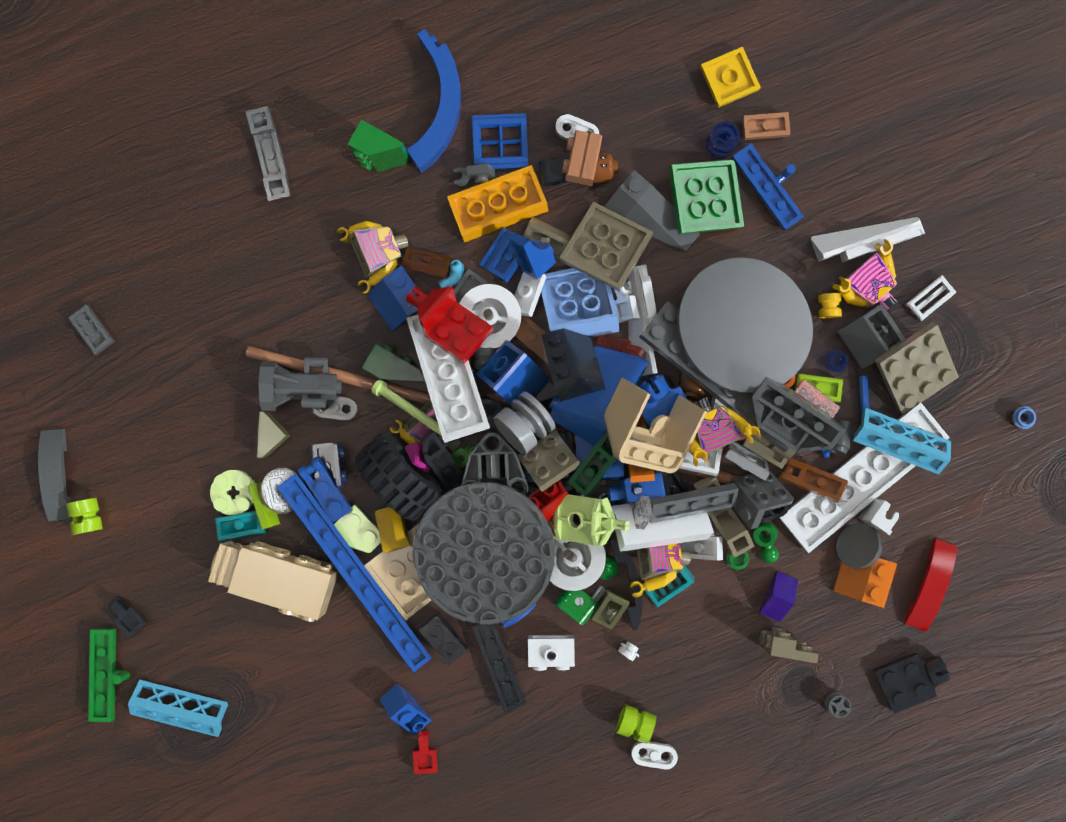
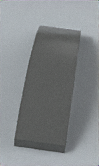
[245,106,291,201]
[38,429,72,521]

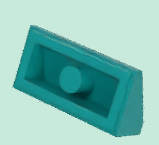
[215,511,267,542]

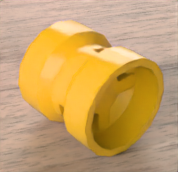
[818,293,842,318]

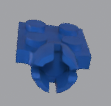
[639,375,687,428]

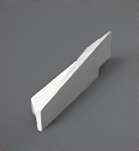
[811,217,925,263]
[628,265,658,376]

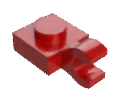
[413,730,438,774]

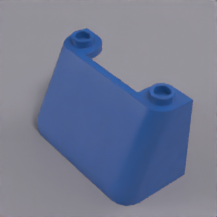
[549,345,649,446]

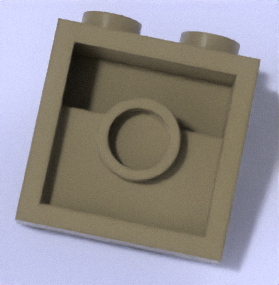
[759,627,819,663]

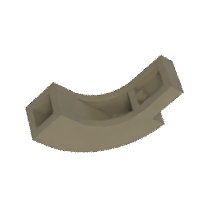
[693,475,755,558]

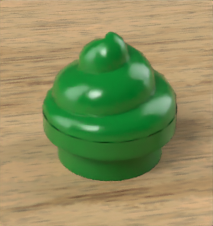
[600,556,618,580]

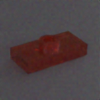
[597,336,647,359]

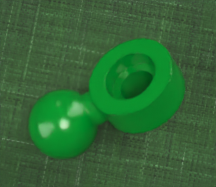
[753,522,779,563]

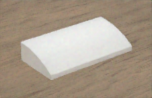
[611,501,714,552]

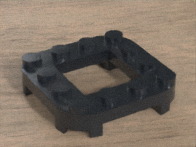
[421,396,528,491]

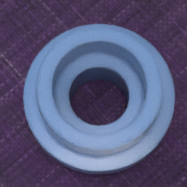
[1012,406,1036,429]

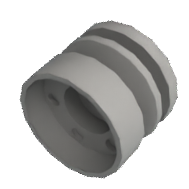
[493,391,555,455]

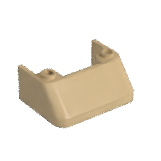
[604,378,707,473]

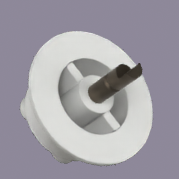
[459,284,521,348]
[550,537,606,591]

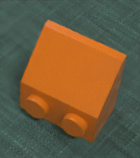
[833,558,897,608]

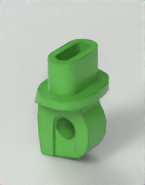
[451,443,478,468]

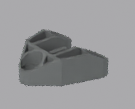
[461,432,528,496]

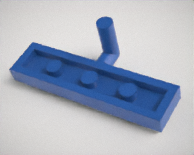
[731,144,804,231]

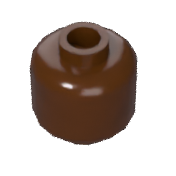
[678,372,707,402]

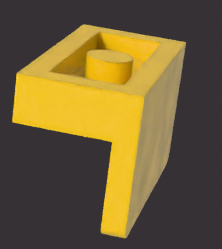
[375,507,411,553]

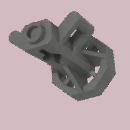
[258,357,342,411]

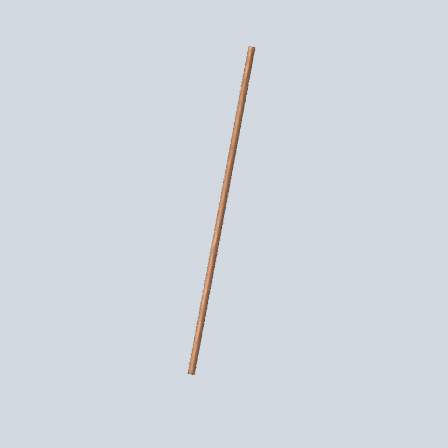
[246,346,740,484]

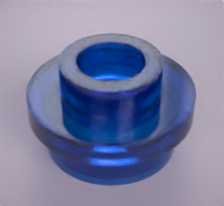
[826,350,849,373]

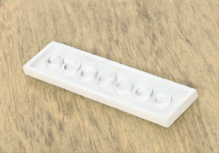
[779,402,950,553]

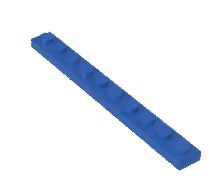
[276,474,431,673]

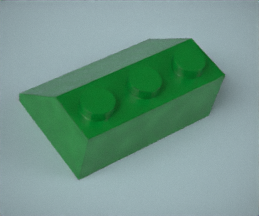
[348,119,410,172]

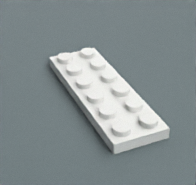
[407,314,490,443]

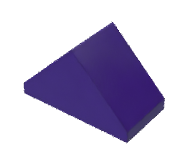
[759,571,798,622]

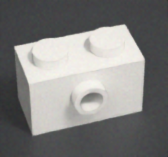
[528,635,575,671]

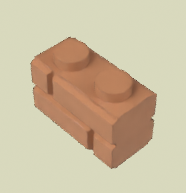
[562,130,602,186]

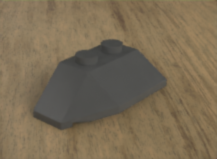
[752,377,846,452]

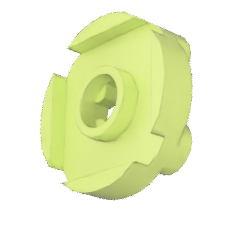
[210,470,256,515]

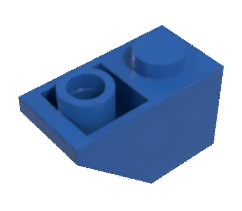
[380,684,432,735]

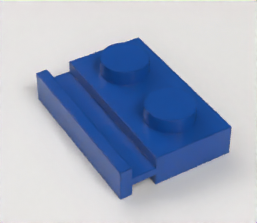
[479,227,520,283]

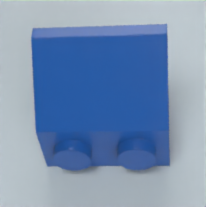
[367,266,418,332]

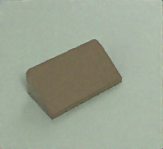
[523,217,572,260]

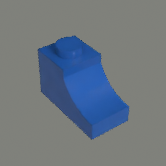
[509,233,556,279]

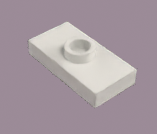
[514,272,546,317]

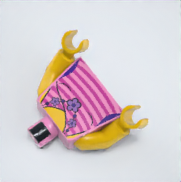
[833,239,897,310]

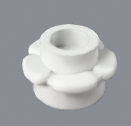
[618,641,639,661]

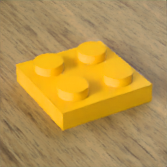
[700,47,761,108]

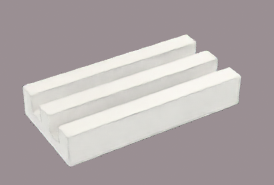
[905,275,956,322]

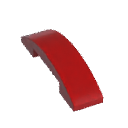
[904,538,957,632]

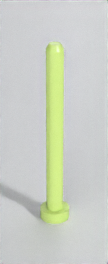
[372,380,442,436]

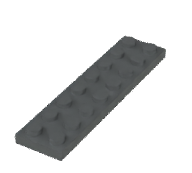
[639,301,789,452]

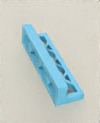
[853,408,951,475]
[128,680,228,737]

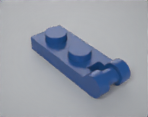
[297,457,353,523]

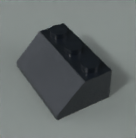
[541,328,605,402]

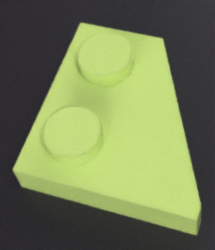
[334,504,381,553]

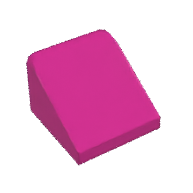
[405,442,430,473]

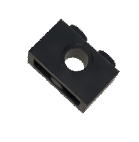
[419,612,468,666]

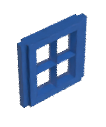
[472,113,528,169]

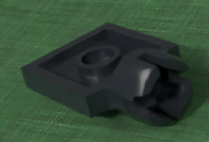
[873,652,951,713]

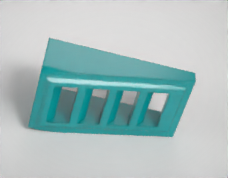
[644,565,695,608]

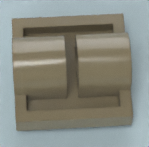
[517,430,581,492]
[741,434,796,469]

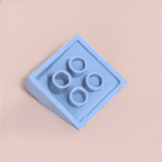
[541,268,619,336]

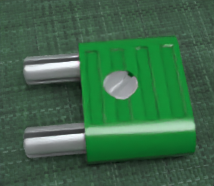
[554,586,606,626]

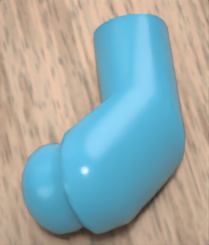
[438,260,465,288]

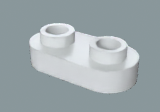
[556,114,599,140]
[631,741,678,769]

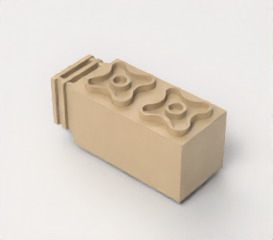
[208,541,338,622]

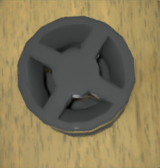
[824,691,851,718]

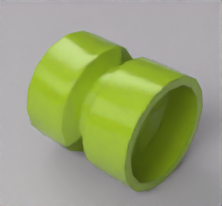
[66,498,103,535]
[616,704,656,744]

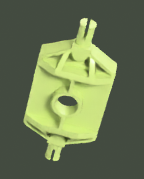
[548,494,629,547]

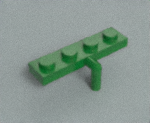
[88,628,130,722]

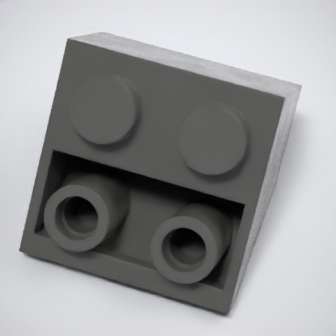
[837,304,906,369]

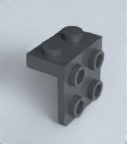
[731,471,794,529]

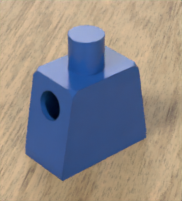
[607,473,666,505]

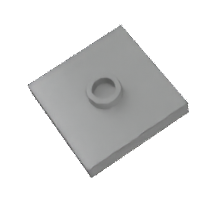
[724,442,770,480]

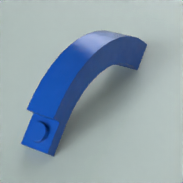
[407,29,461,173]

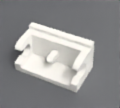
[857,499,899,535]

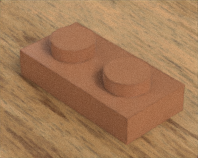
[742,112,791,140]

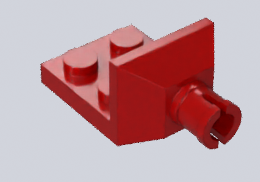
[406,286,493,364]

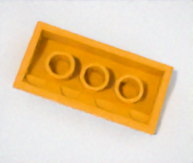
[447,165,549,243]

